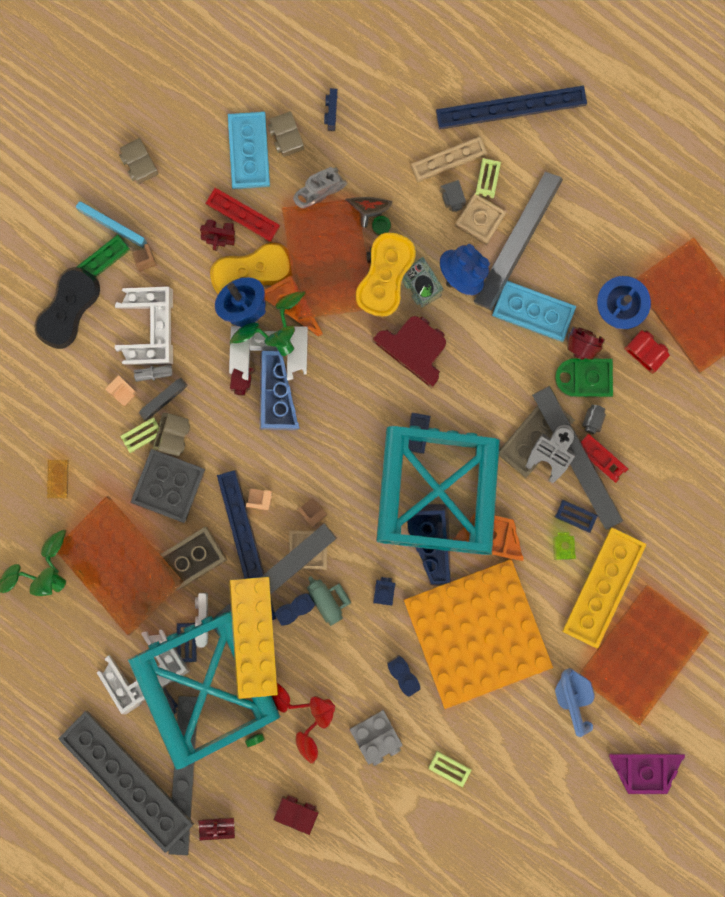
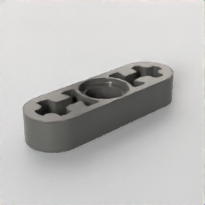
[139,378,188,421]

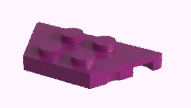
[609,754,685,794]

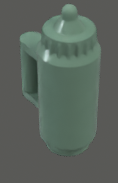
[307,576,351,626]

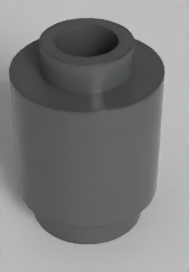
[582,404,606,434]

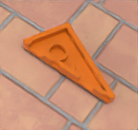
[264,276,323,337]

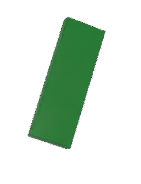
[77,234,130,277]

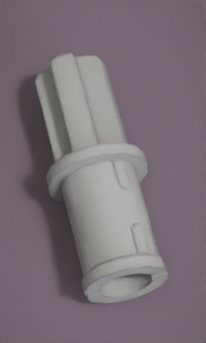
[134,365,173,382]

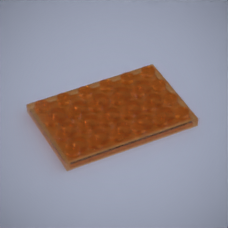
[282,200,369,319]
[636,237,725,373]
[58,496,183,635]
[579,585,709,725]

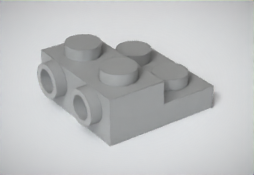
[350,710,403,766]

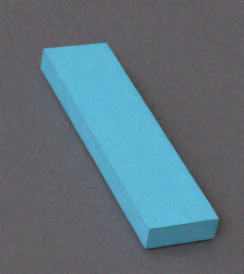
[76,201,147,248]

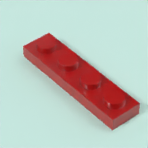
[205,188,280,243]

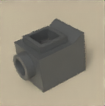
[440,180,466,212]

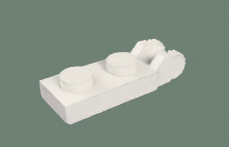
[195,593,208,648]

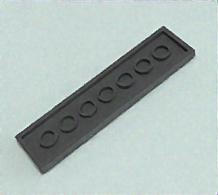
[58,710,194,853]

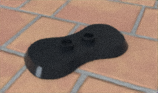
[34,267,100,349]

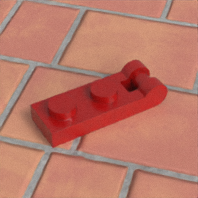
[581,433,629,483]

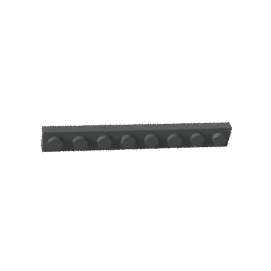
[168,696,198,855]

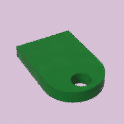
[555,358,613,397]

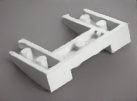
[115,287,173,365]
[229,326,308,380]
[97,630,190,715]

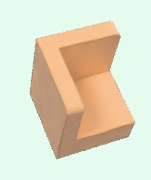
[106,375,138,406]
[246,489,273,511]

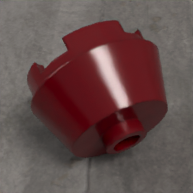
[567,326,605,360]

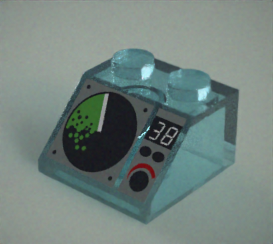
[402,257,444,308]

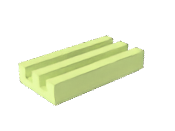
[475,158,501,198]
[120,417,159,453]
[428,751,471,787]

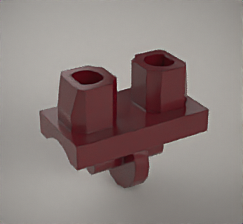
[200,219,235,251]
[198,817,235,841]

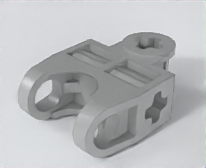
[293,167,347,208]
[526,424,575,483]

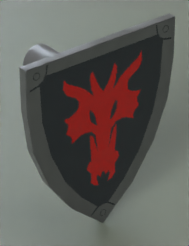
[345,197,393,227]

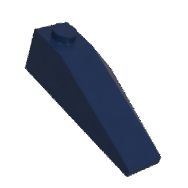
[406,504,451,585]

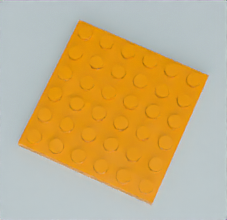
[403,559,553,709]

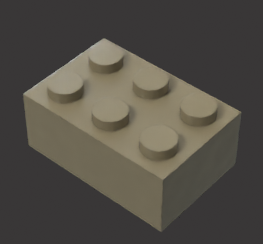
[155,527,227,591]

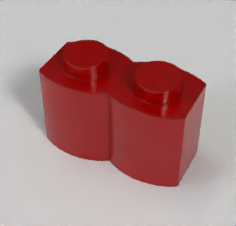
[624,330,670,374]

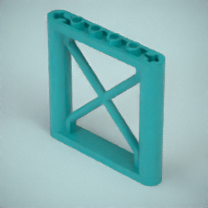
[376,426,500,555]
[128,610,281,770]

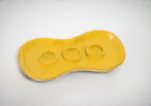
[356,232,416,317]
[210,242,293,294]

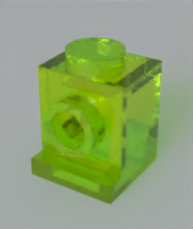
[553,532,576,560]

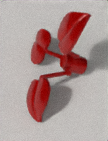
[272,683,336,764]

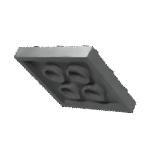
[130,449,206,523]

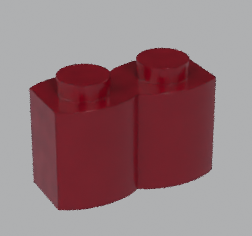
[273,794,319,835]

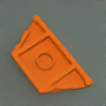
[453,513,524,561]

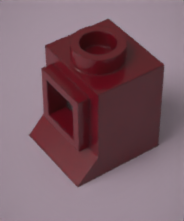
[230,368,255,396]

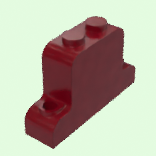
[373,316,446,389]

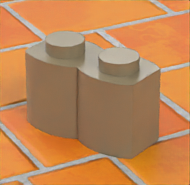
[268,111,304,157]
[119,138,159,184]
[153,413,190,456]

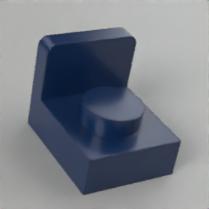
[373,577,396,606]

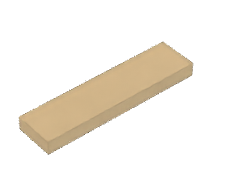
[410,136,487,183]

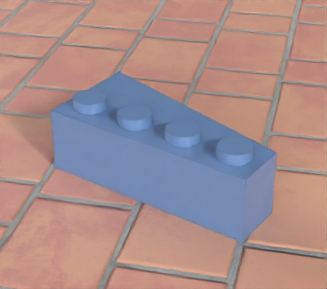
[259,351,300,430]

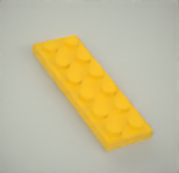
[562,527,647,649]
[229,577,278,699]

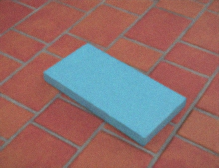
[228,112,270,189]
[492,281,576,342]

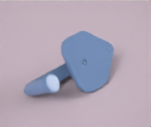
[555,668,595,737]

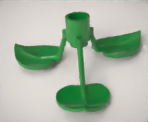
[229,291,306,356]
[0,530,67,596]

